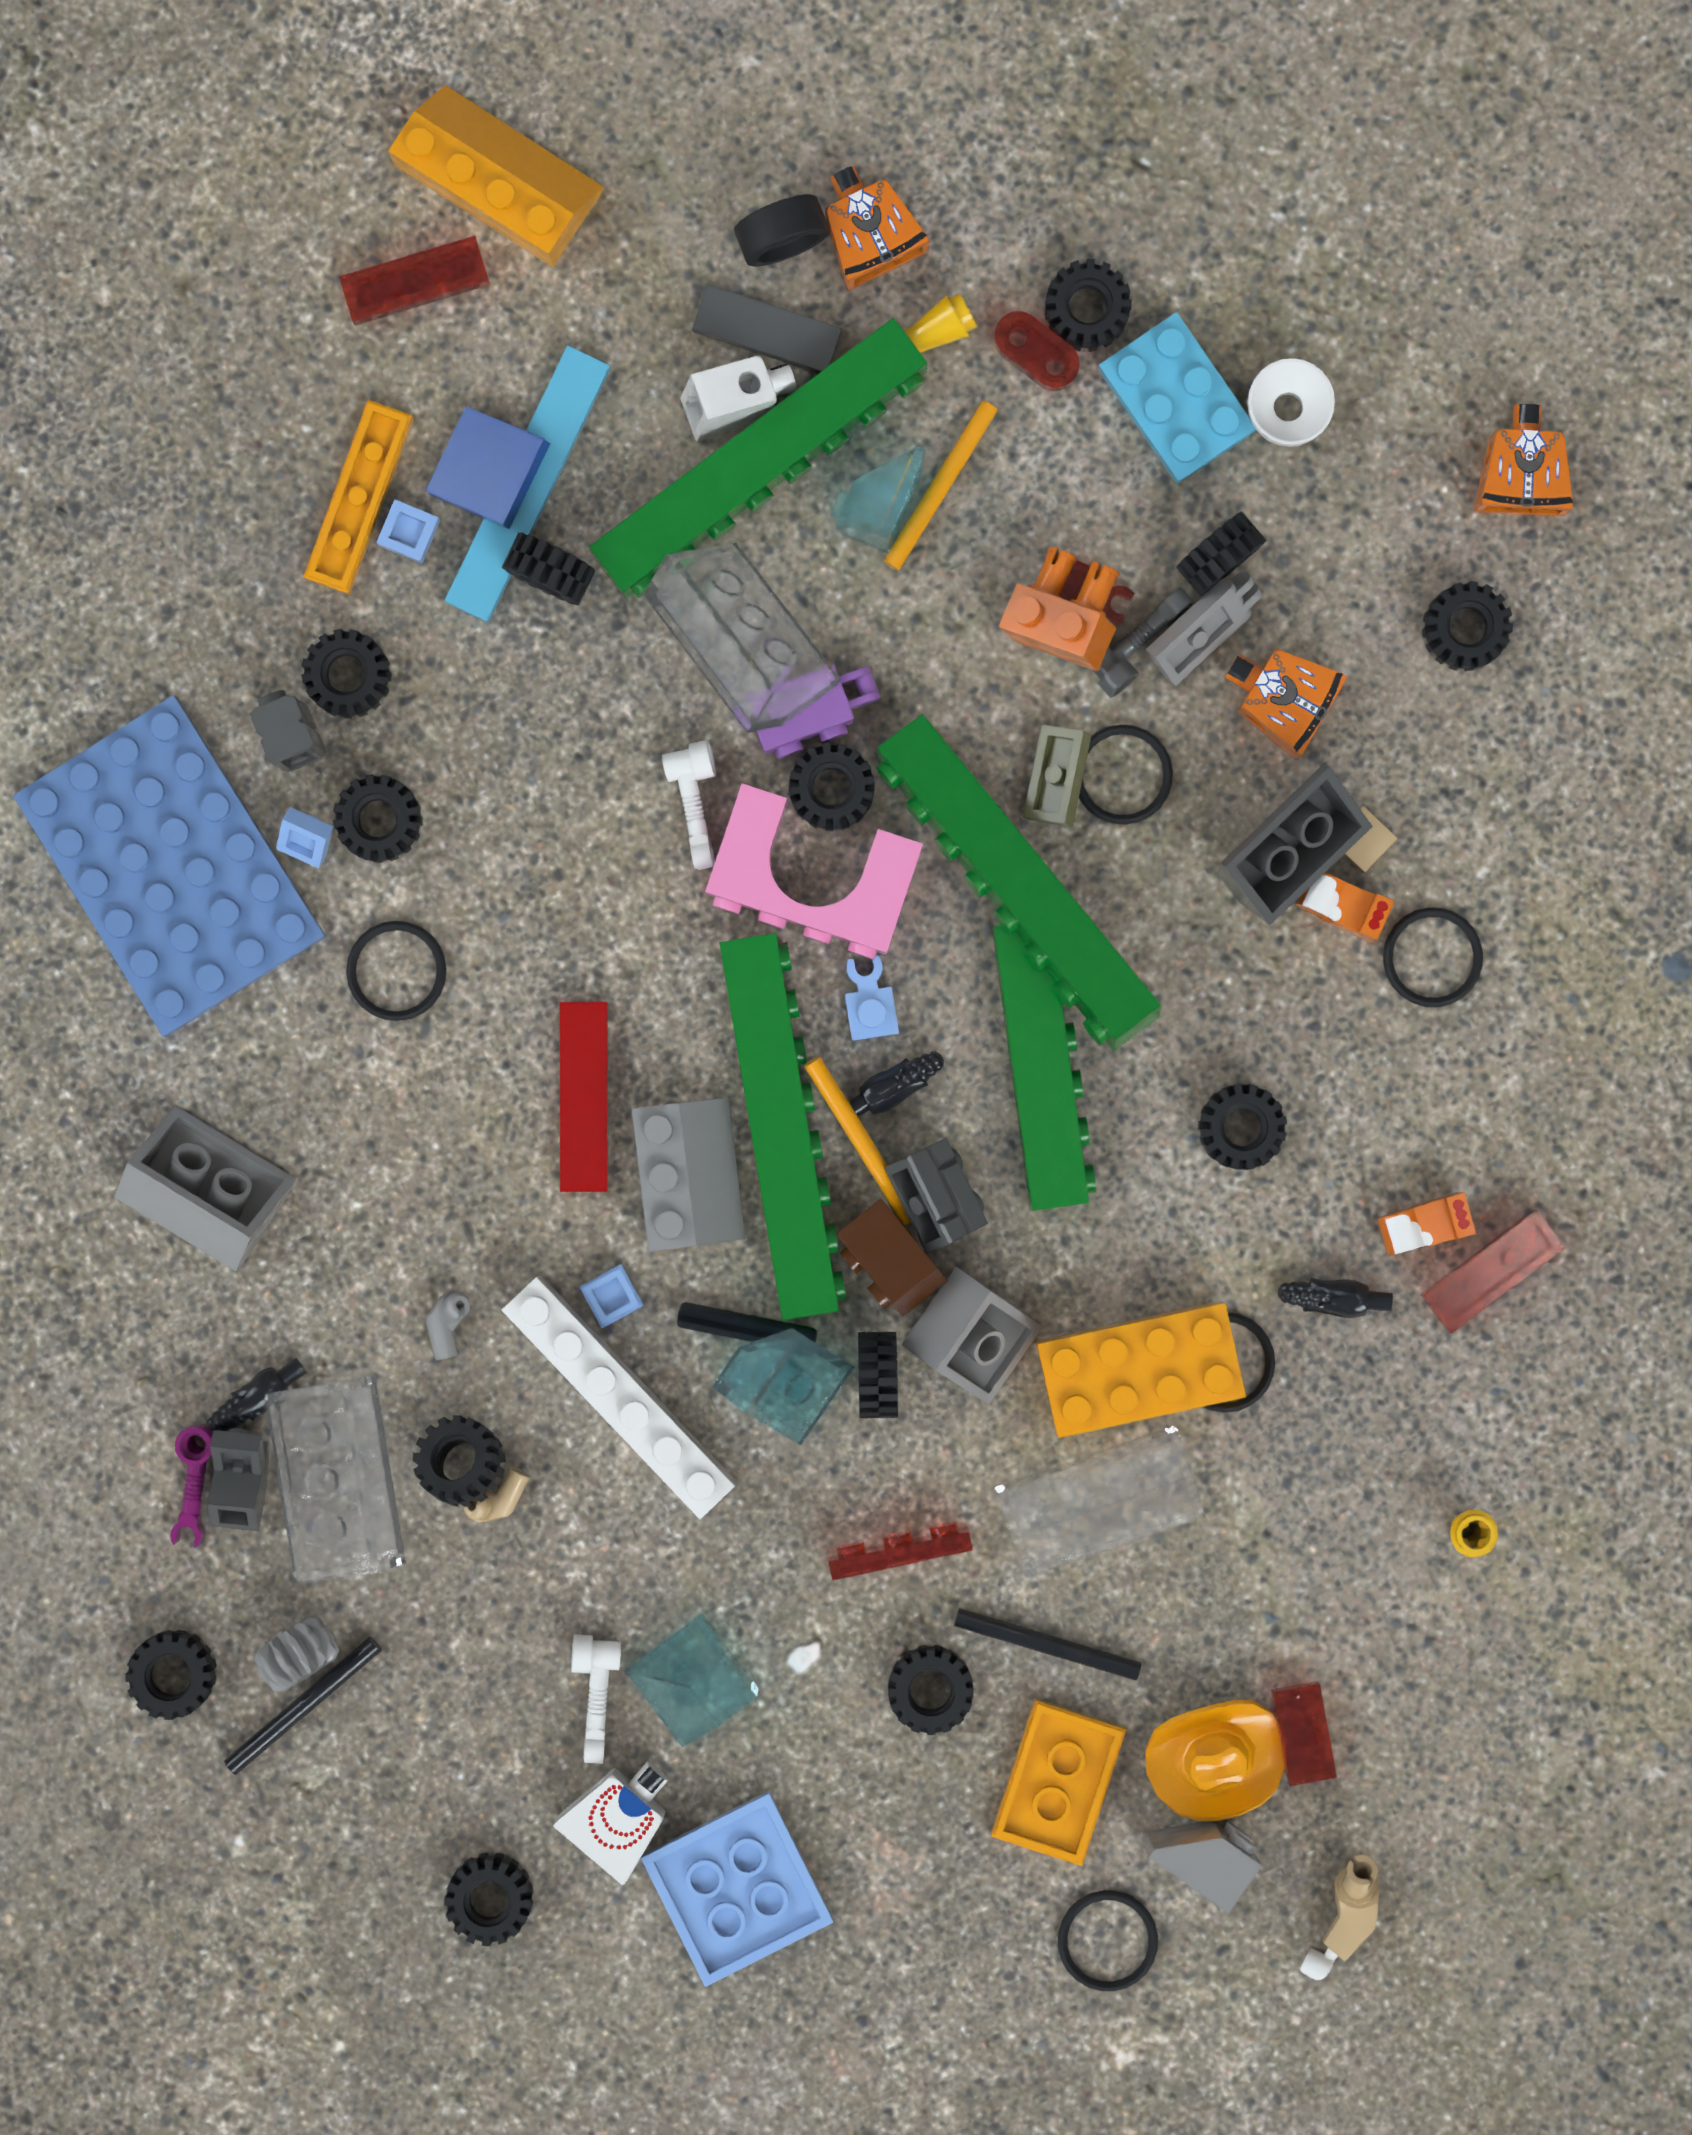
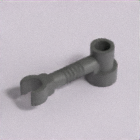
[1092,587,1193,698]

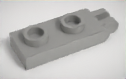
[1145,571,1262,687]

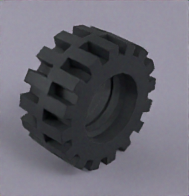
[412,1415,506,1507]
[126,1630,217,1720]
[888,1645,974,1735]

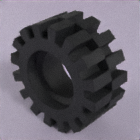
[1044,259,1132,352]
[1176,511,1267,596]
[502,532,596,606]
[1422,581,1513,671]
[301,629,392,719]
[789,743,875,831]
[333,774,423,863]
[1198,1084,1287,1170]
[858,1332,898,1419]
[444,1852,534,1946]

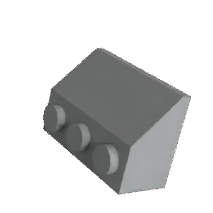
[632,1098,746,1252]
[114,1105,296,1271]

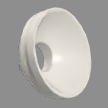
[1247,358,1335,447]

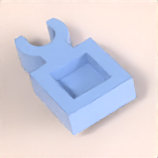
[845,955,899,1041]

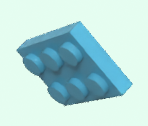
[1097,312,1256,485]

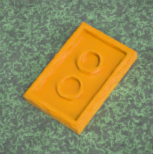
[991,1698,1126,1866]

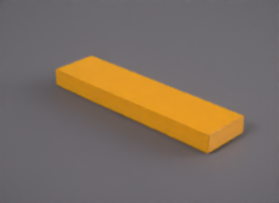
[303,400,414,595]

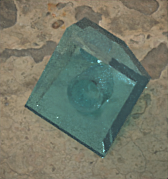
[831,446,926,554]
[712,1328,854,1445]
[625,1613,759,1748]

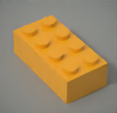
[1036,1300,1246,1438]

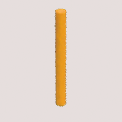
[883,400,998,571]
[804,1056,911,1225]

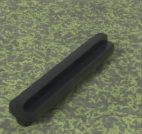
[677,1302,817,1354]

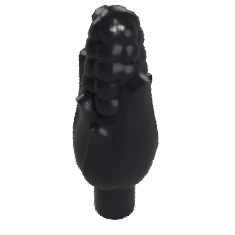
[848,1051,944,1117]
[1278,1278,1393,1318]
[206,1358,307,1431]

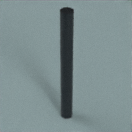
[954,1608,1141,1681]
[224,1636,382,1775]

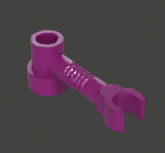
[170,1424,213,1548]

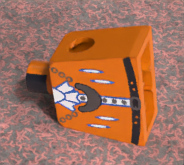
[825,166,929,291]
[1474,404,1573,517]
[1225,649,1348,760]

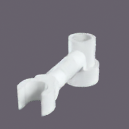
[662,740,716,870]
[571,1634,621,1764]

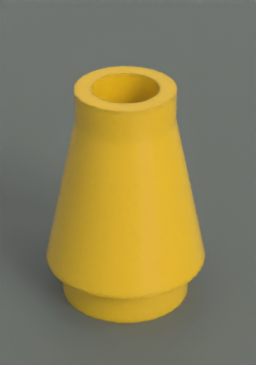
[904,293,978,353]
[1450,1509,1498,1558]

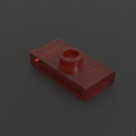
[1271,1681,1337,1786]

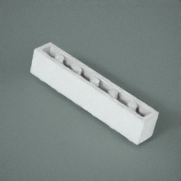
[502,1275,737,1519]

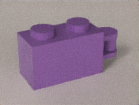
[745,665,881,760]

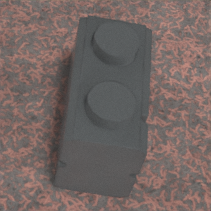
[250,690,327,772]
[885,1138,988,1254]

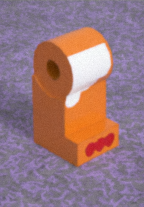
[1295,873,1395,943]
[1377,1192,1476,1255]

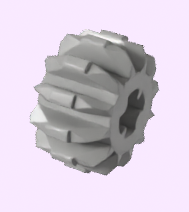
[254,1618,340,1692]

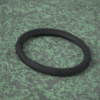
[1079,724,1173,825]
[1383,907,1483,1007]
[346,921,447,1021]
[1203,1312,1275,1413]
[1058,1890,1158,1991]

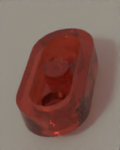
[994,311,1080,391]

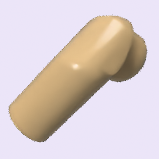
[463,1466,530,1523]

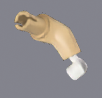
[1300,1855,1380,1980]

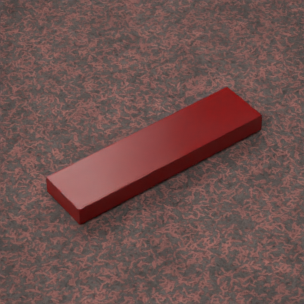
[560,1002,608,1192]

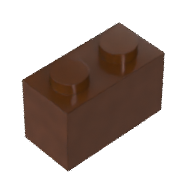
[837,1198,947,1316]

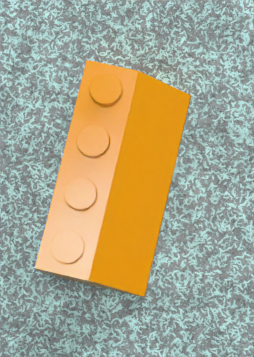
[388,85,604,267]

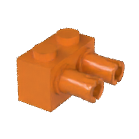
[998,546,1119,672]

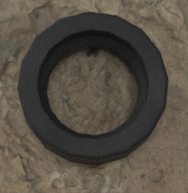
[734,194,829,267]

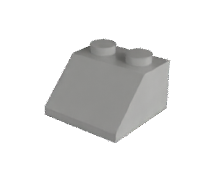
[901,1267,1043,1405]
[1141,1821,1262,1914]

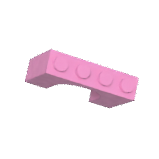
[705,783,923,960]

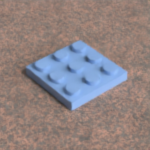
[641,1790,834,1987]

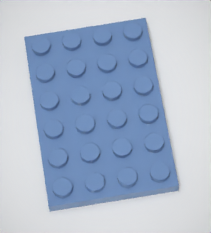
[13,695,327,1037]

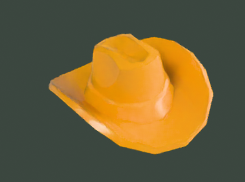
[1145,1700,1286,1821]

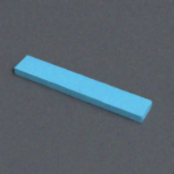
[444,345,611,623]

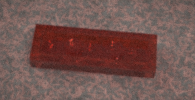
[339,235,491,326]
[1420,1210,1565,1334]
[828,1521,973,1581]

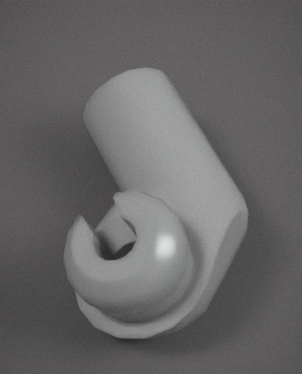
[426,1291,470,1361]

